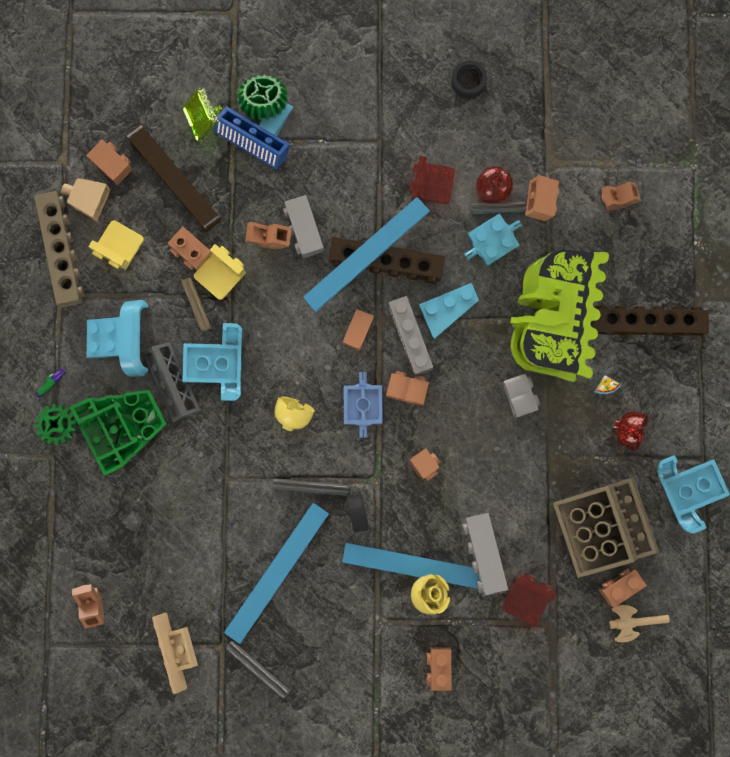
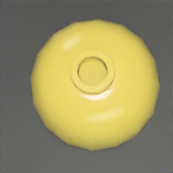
[275,397,315,431]
[411,574,450,615]

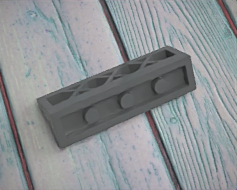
[143,342,200,423]

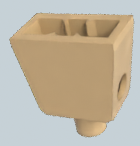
[61,178,111,222]

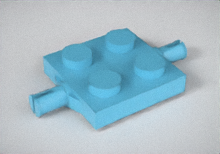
[464,213,522,266]

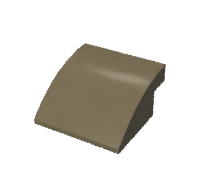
[553,477,659,578]

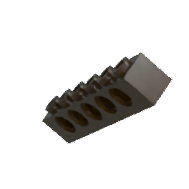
[328,237,445,284]
[590,305,709,336]

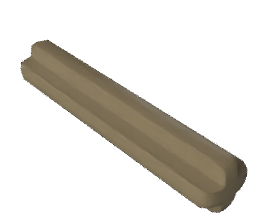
[182,278,211,332]

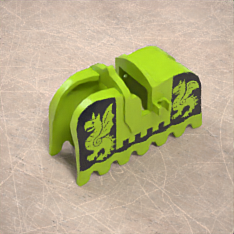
[510,249,609,382]

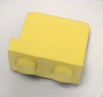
[88,220,144,270]
[194,244,246,300]

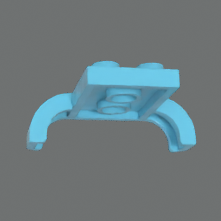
[87,300,149,377]
[183,323,242,401]
[657,455,730,534]

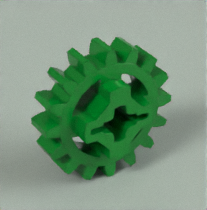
[34,404,77,446]

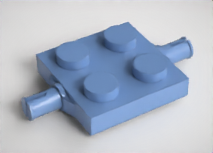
[344,372,382,438]

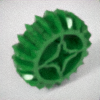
[237,73,288,121]

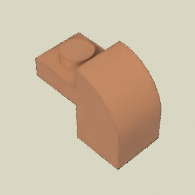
[601,182,641,211]
[245,222,292,249]
[72,584,104,629]

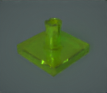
[183,88,222,140]

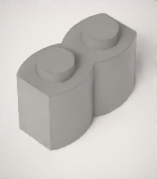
[502,374,540,418]

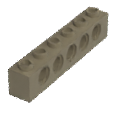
[34,191,85,308]

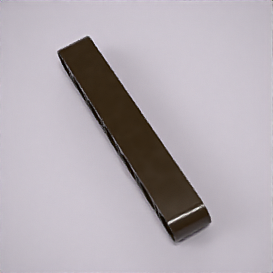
[125,124,222,232]

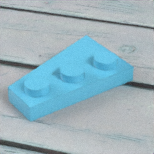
[419,283,479,340]

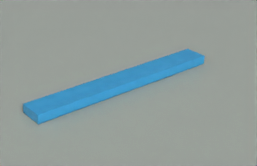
[303,197,430,312]
[224,503,329,644]
[342,543,479,588]

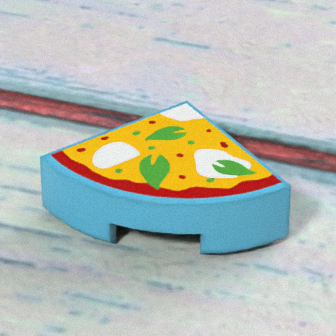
[594,375,621,394]

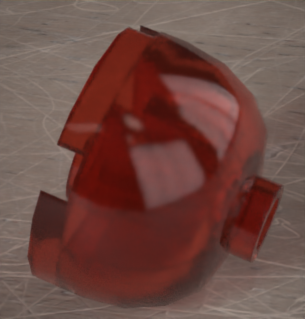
[476,166,513,203]
[614,411,648,451]

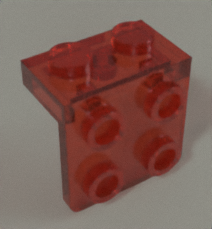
[409,156,455,204]
[502,573,556,626]

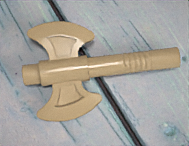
[609,605,670,642]

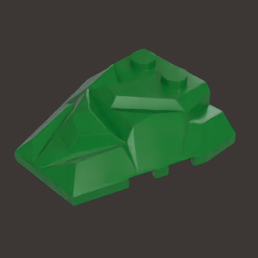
[69,390,167,477]

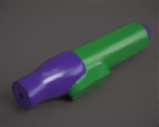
[36,368,66,398]

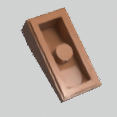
[342,309,374,351]

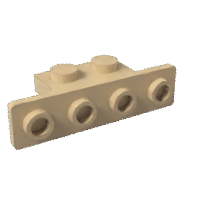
[152,613,198,694]

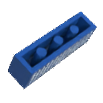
[214,106,290,170]

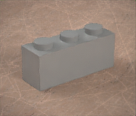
[283,195,324,259]

